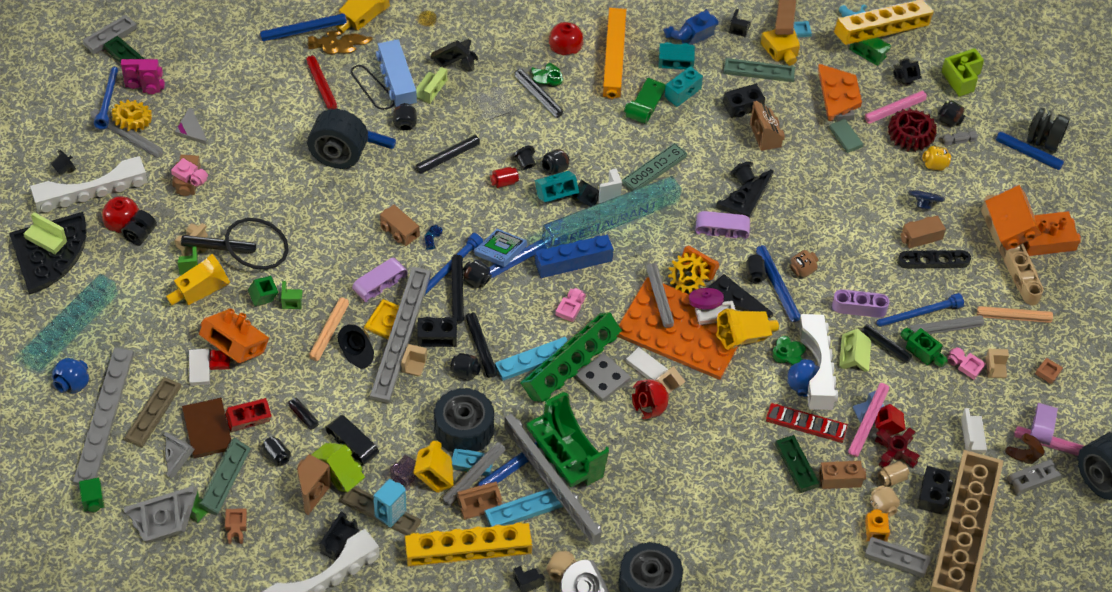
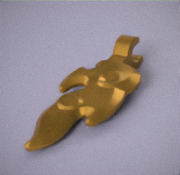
[308,30,373,54]

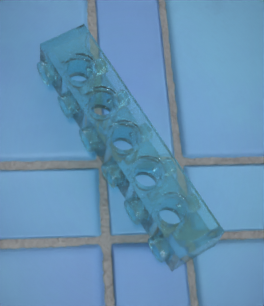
[21,273,118,373]

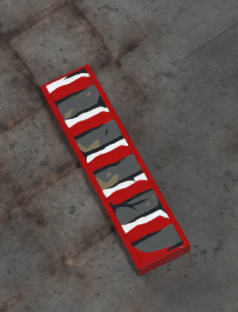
[766,403,848,443]

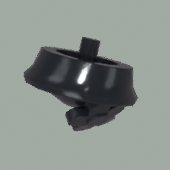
[461,50,478,71]

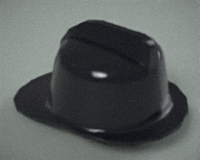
[337,324,374,369]

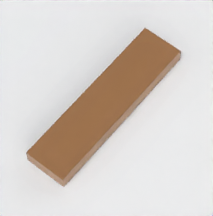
[775,0,797,35]

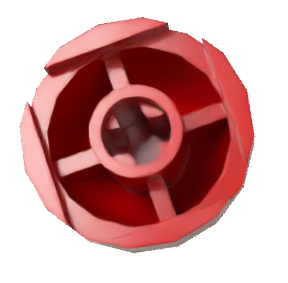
[549,22,584,56]
[102,196,139,233]
[632,379,669,419]

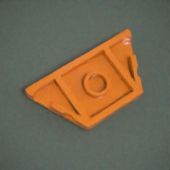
[818,64,862,121]

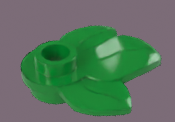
[531,62,563,86]
[772,336,806,365]

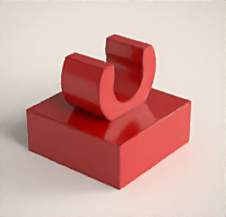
[209,350,230,370]

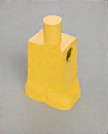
[335,0,390,34]
[166,254,230,306]
[716,308,779,350]

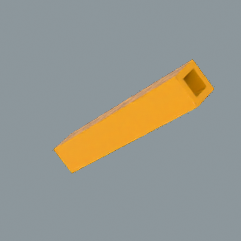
[603,8,626,99]

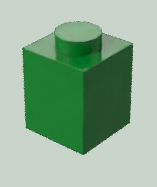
[248,276,278,307]
[79,477,105,512]

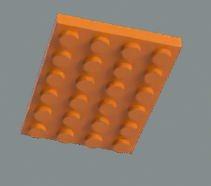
[617,277,739,380]

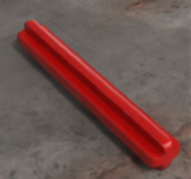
[306,55,337,109]

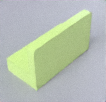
[416,67,447,104]
[24,212,67,254]
[839,329,871,372]

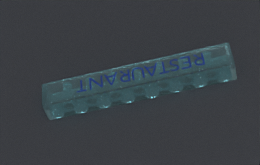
[542,176,682,248]

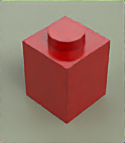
[875,404,906,436]

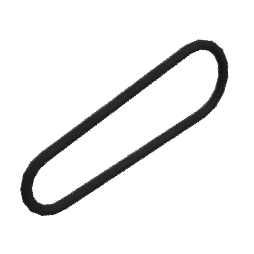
[350,65,395,110]

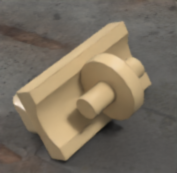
[175,223,208,256]

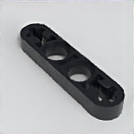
[898,250,971,269]

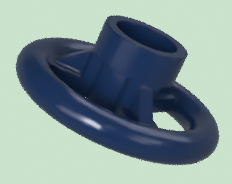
[908,190,945,209]

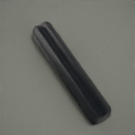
[861,324,912,363]

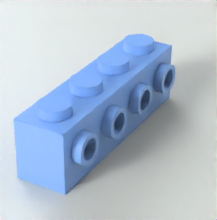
[376,39,417,107]

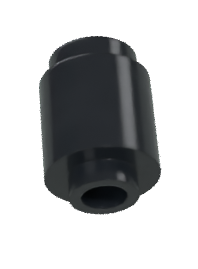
[746,255,766,284]
[262,436,291,466]

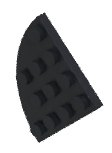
[9,212,87,295]

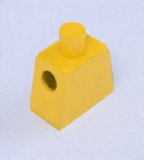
[761,29,800,65]
[414,441,454,493]

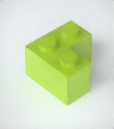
[941,48,984,97]
[311,443,365,492]

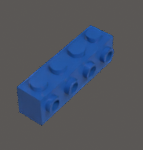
[535,234,614,278]

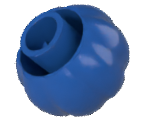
[52,358,89,394]
[787,359,820,397]

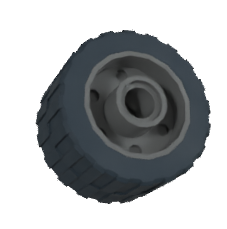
[307,109,368,169]
[434,388,494,453]
[1077,432,1112,500]
[618,542,683,592]

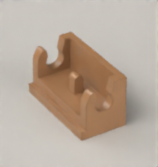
[457,481,503,520]

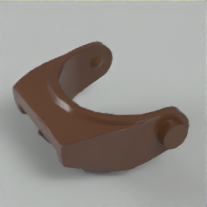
[1005,433,1045,464]

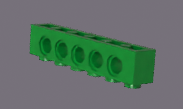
[520,312,622,402]

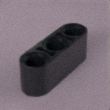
[325,415,379,466]

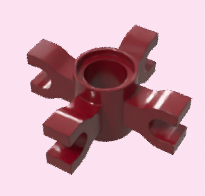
[875,427,920,468]

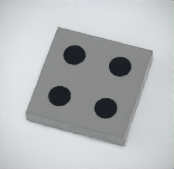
[575,353,631,402]

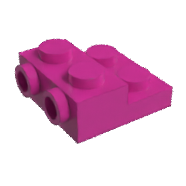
[121,59,165,94]

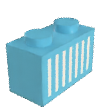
[374,479,407,528]

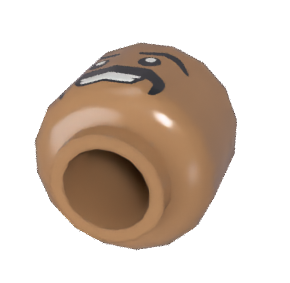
[789,250,819,278]

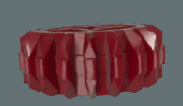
[888,107,937,152]

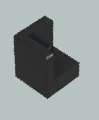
[729,9,751,37]
[572,179,599,208]
[513,566,545,592]

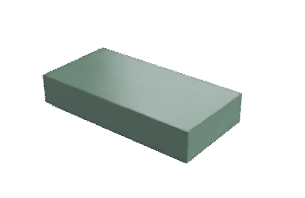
[829,119,863,153]

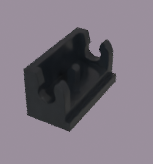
[319,512,360,561]

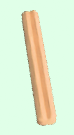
[309,297,349,361]
[977,306,1053,323]

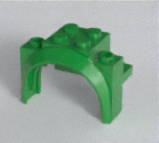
[526,392,609,487]

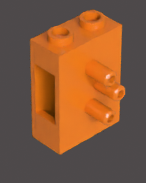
[985,185,1042,250]
[1023,211,1081,256]
[199,308,269,363]

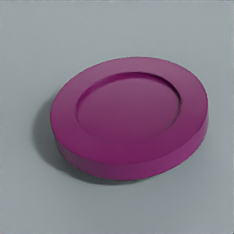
[689,288,724,309]

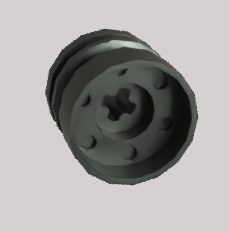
[1027,107,1070,153]

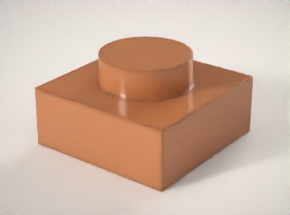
[1035,358,1063,384]

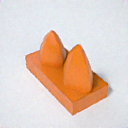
[681,245,719,281]

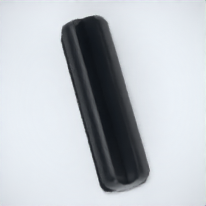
[288,397,319,430]

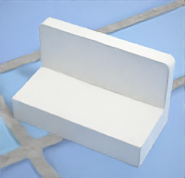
[598,169,622,209]
[961,408,987,453]

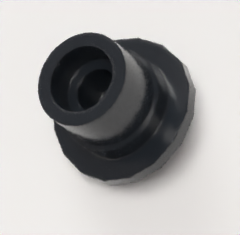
[511,145,536,171]
[50,150,76,176]
[730,161,756,186]

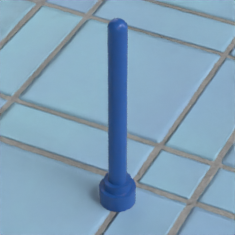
[94,66,118,130]
[424,233,484,296]
[876,293,964,327]

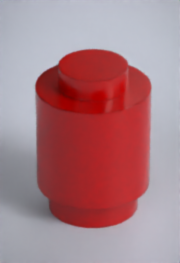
[490,167,519,188]

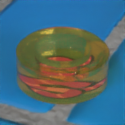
[419,11,437,26]

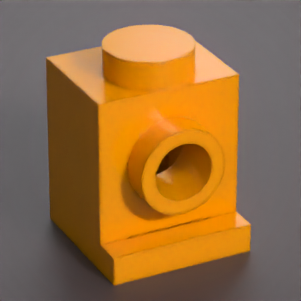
[865,509,890,542]

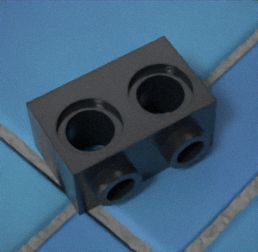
[723,83,765,118]
[418,317,457,347]
[917,466,953,514]

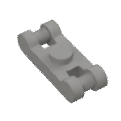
[1007,460,1062,496]

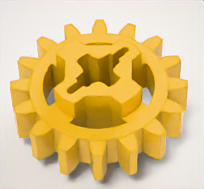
[112,100,152,132]
[668,253,710,293]

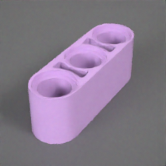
[695,211,750,239]
[352,258,408,302]
[832,289,890,318]
[1030,403,1058,445]

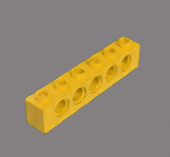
[834,0,934,45]
[405,522,532,567]

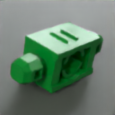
[900,328,948,367]

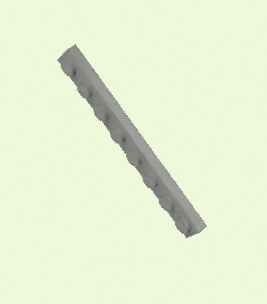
[370,267,431,404]
[73,348,134,485]
[504,413,602,546]

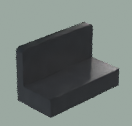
[430,38,471,67]

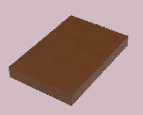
[182,398,231,459]

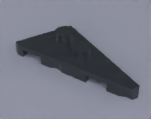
[716,169,774,218]
[707,274,773,318]

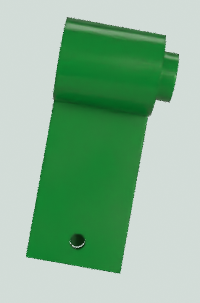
[624,77,666,124]

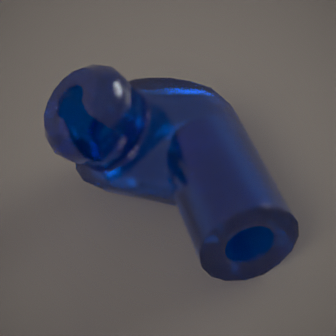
[424,225,443,250]

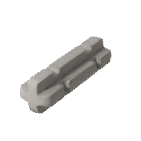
[942,130,978,145]

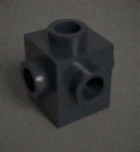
[893,58,922,85]

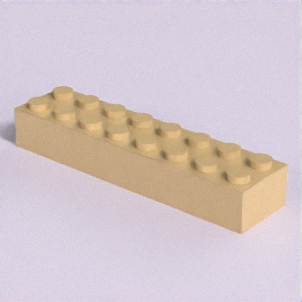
[929,450,1004,592]

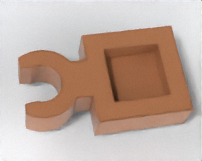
[225,509,247,544]

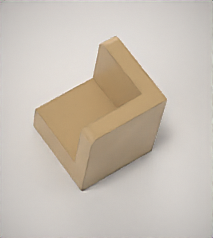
[401,344,427,376]
[985,349,1009,378]
[655,366,686,394]

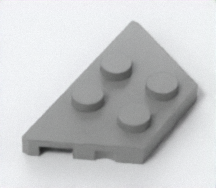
[124,486,198,543]

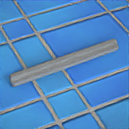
[90,108,164,158]

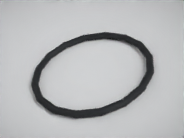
[225,218,289,270]

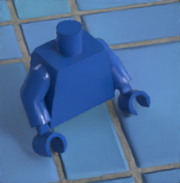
[663,9,719,45]

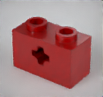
[225,398,272,432]

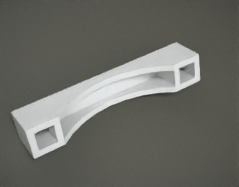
[30,156,148,213]
[799,314,838,410]
[262,529,380,592]

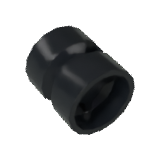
[121,210,157,246]

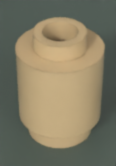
[878,461,909,487]

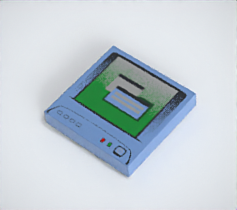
[474,229,527,267]

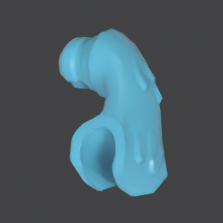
[839,4,871,17]

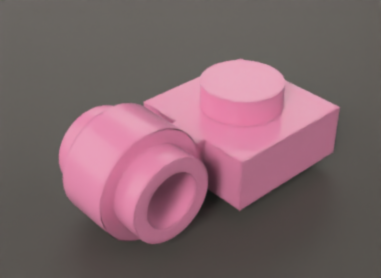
[171,158,208,187]
[556,288,586,322]
[947,347,986,380]

